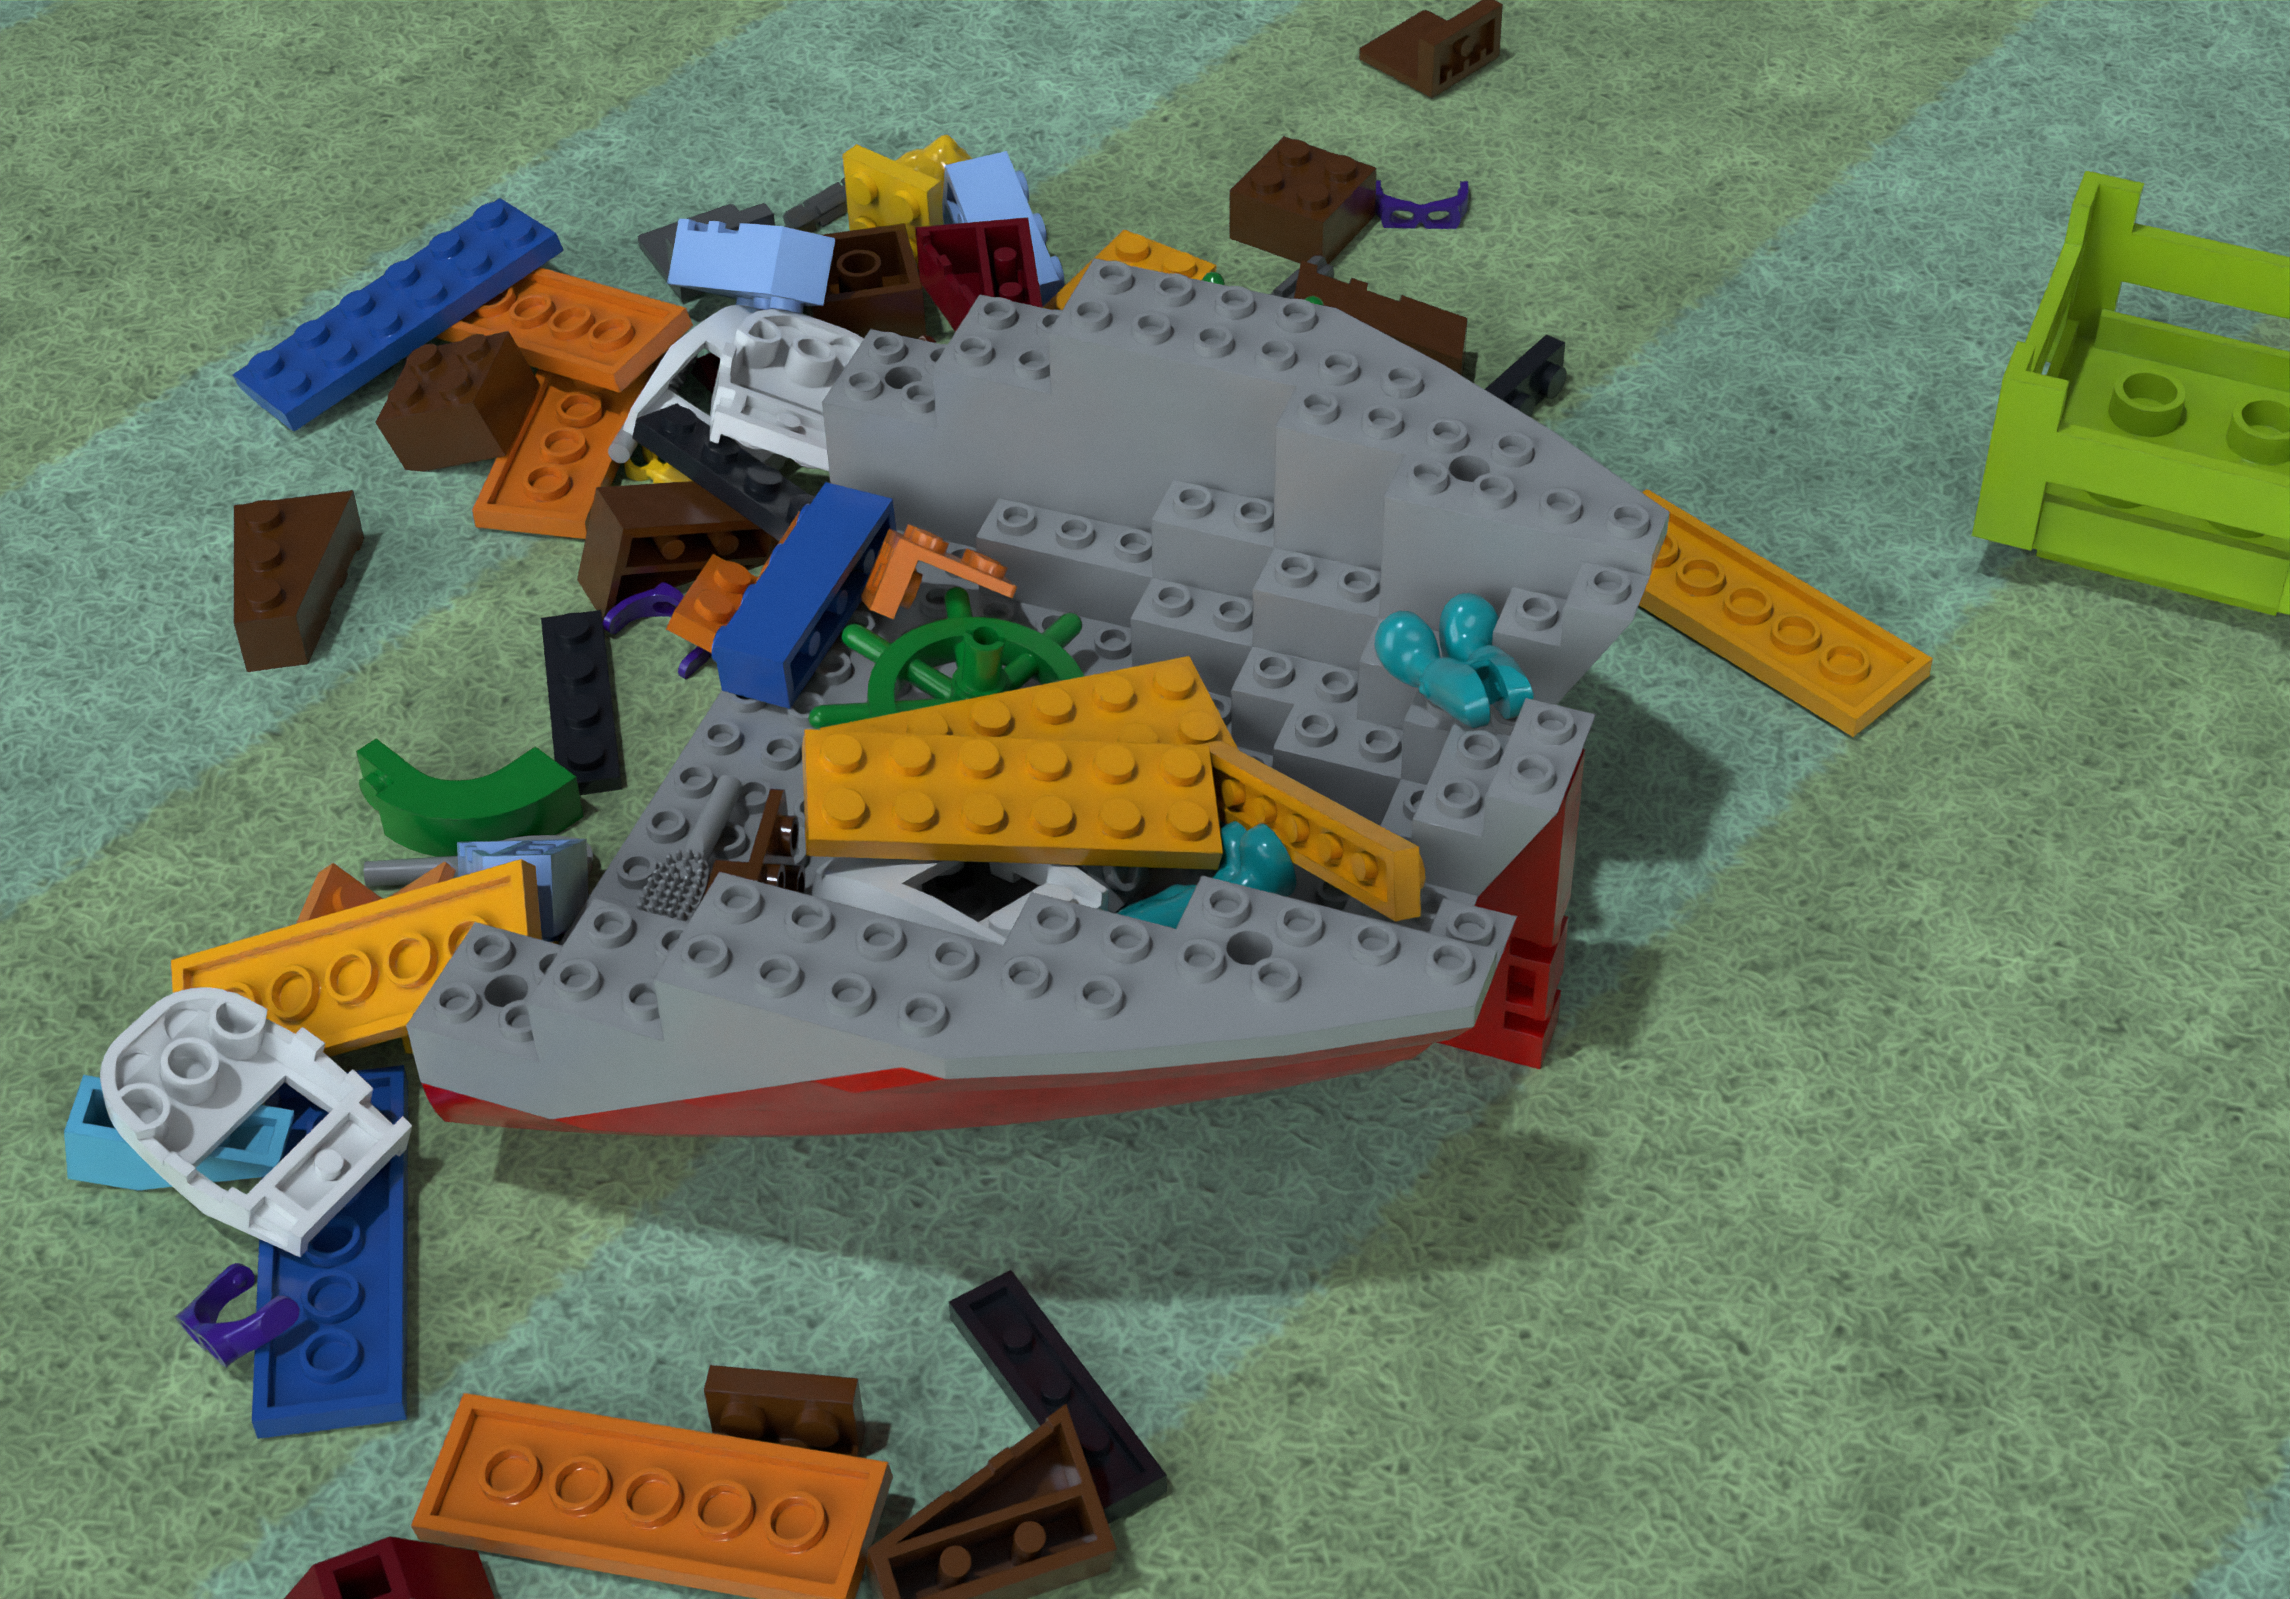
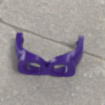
[1375,180,1468,229]
[603,583,712,679]
[175,1263,300,1368]

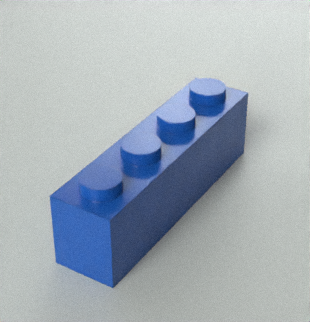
[712,482,897,709]

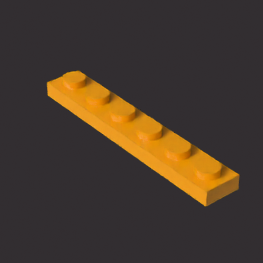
[1197,740,1425,922]

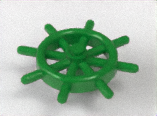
[808,586,1084,730]

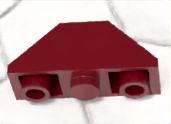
[284,1536,495,1599]

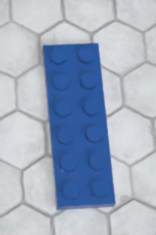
[233,198,564,432]
[252,1065,408,1439]

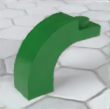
[356,738,584,857]

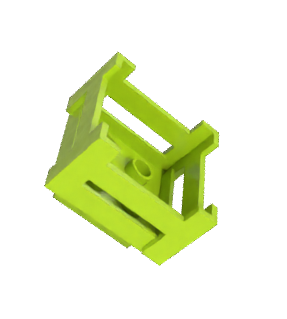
[1972,171,2290,616]

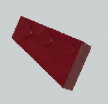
[915,217,1043,332]

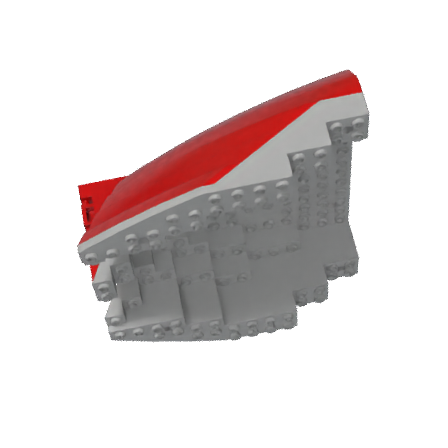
[406,258,1669,1137]

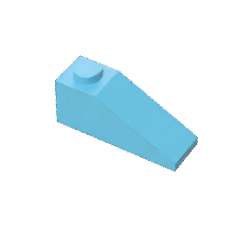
[64,1075,294,1191]

